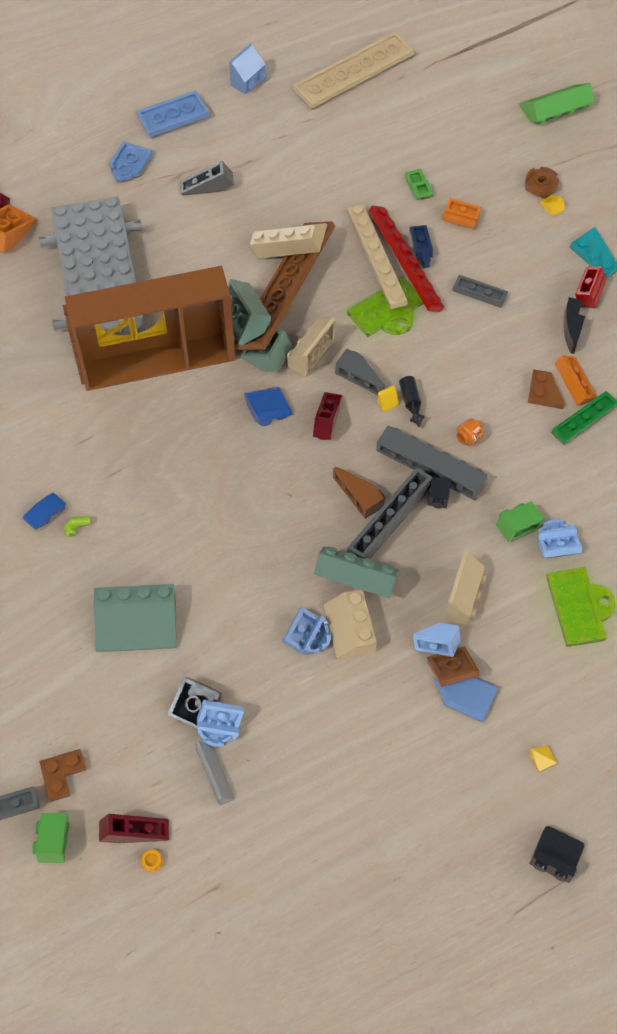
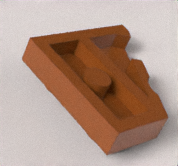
[528,369,564,409]

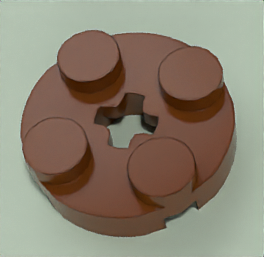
[525,167,559,199]

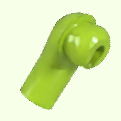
[64,516,90,537]

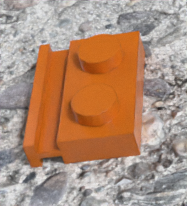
[442,198,482,229]

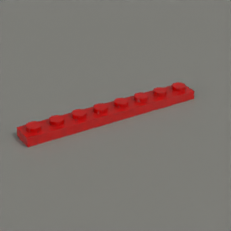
[368,206,444,312]

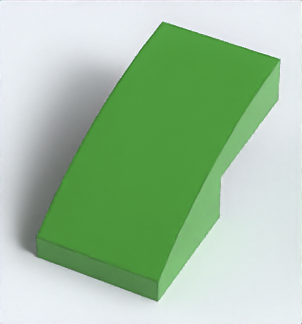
[405,169,433,200]

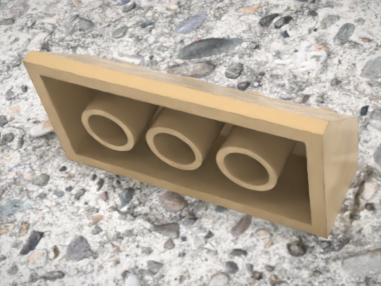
[250,223,327,258]

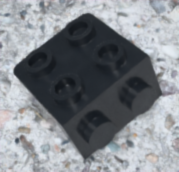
[529,826,584,883]

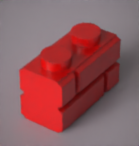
[575,266,607,308]

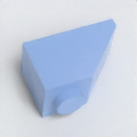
[413,623,461,657]

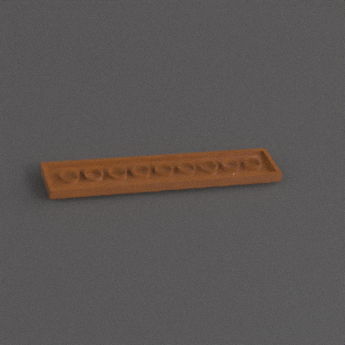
[234,221,335,350]

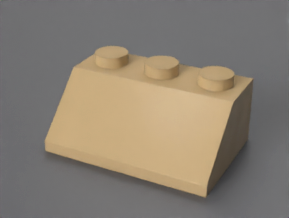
[287,317,335,377]
[445,551,487,626]
[324,589,377,660]

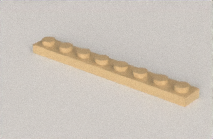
[347,204,407,310]

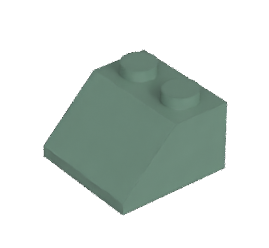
[241,330,293,372]

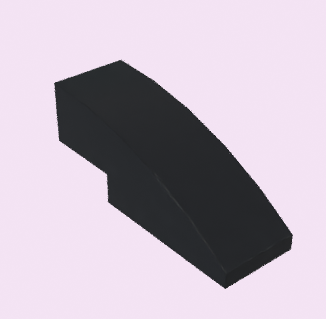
[563,297,585,354]

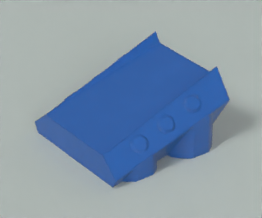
[244,386,293,426]

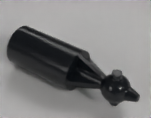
[399,376,425,427]

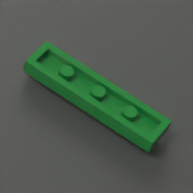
[551,391,617,445]

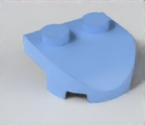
[538,519,582,558]
[197,700,244,746]

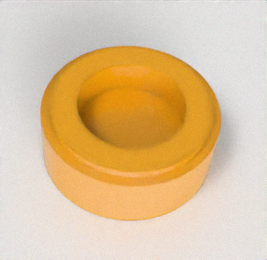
[141,849,163,873]

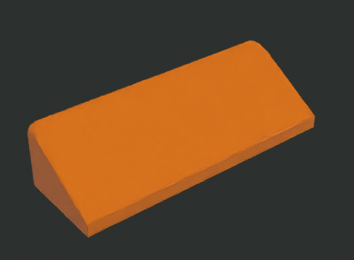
[555,355,597,405]

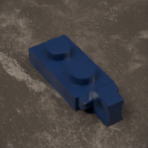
[409,225,433,268]

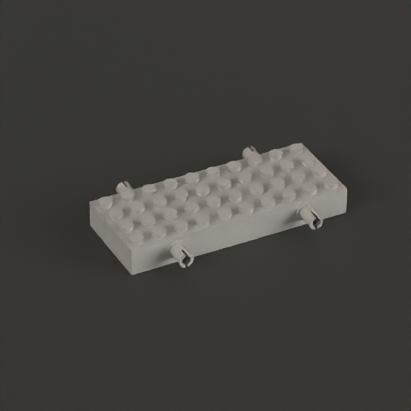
[39,196,146,335]

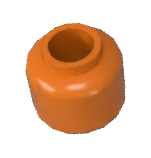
[456,418,484,446]

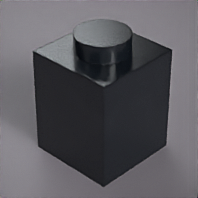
[428,477,451,509]

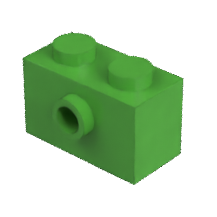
[496,501,544,542]
[33,813,70,863]

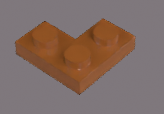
[39,749,86,802]

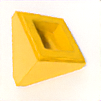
[529,745,557,772]

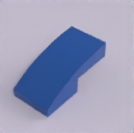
[23,493,66,530]

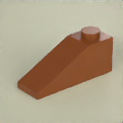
[333,466,385,519]

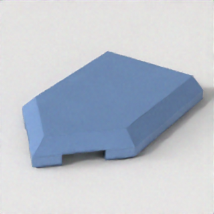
[109,141,153,182]
[434,677,498,722]

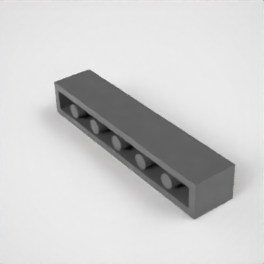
[376,425,488,501]
[347,467,432,559]

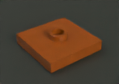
[427,646,480,687]

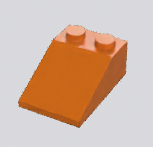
[0,204,37,253]

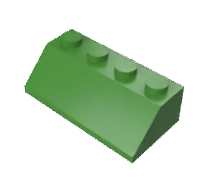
[519,83,595,124]

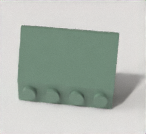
[94,584,176,652]

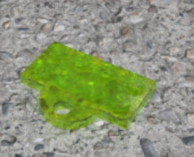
[347,277,424,337]
[546,567,616,647]

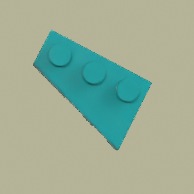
[569,227,617,278]

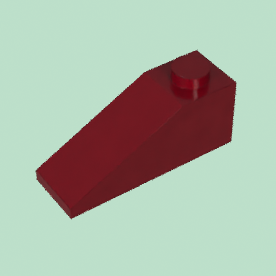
[313,392,342,440]
[99,814,169,843]

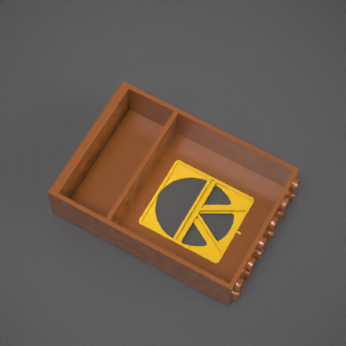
[62,265,235,391]

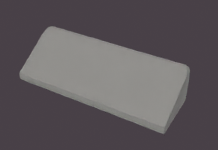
[196,742,234,805]

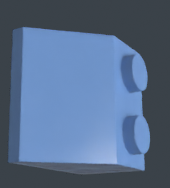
[229,44,266,94]

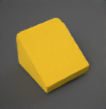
[540,195,565,216]
[377,385,399,412]

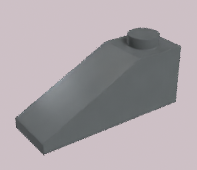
[180,161,234,196]
[335,349,385,395]

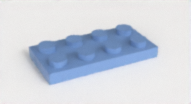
[137,91,209,137]

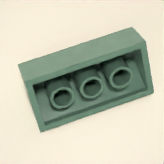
[228,279,271,345]
[314,547,399,598]

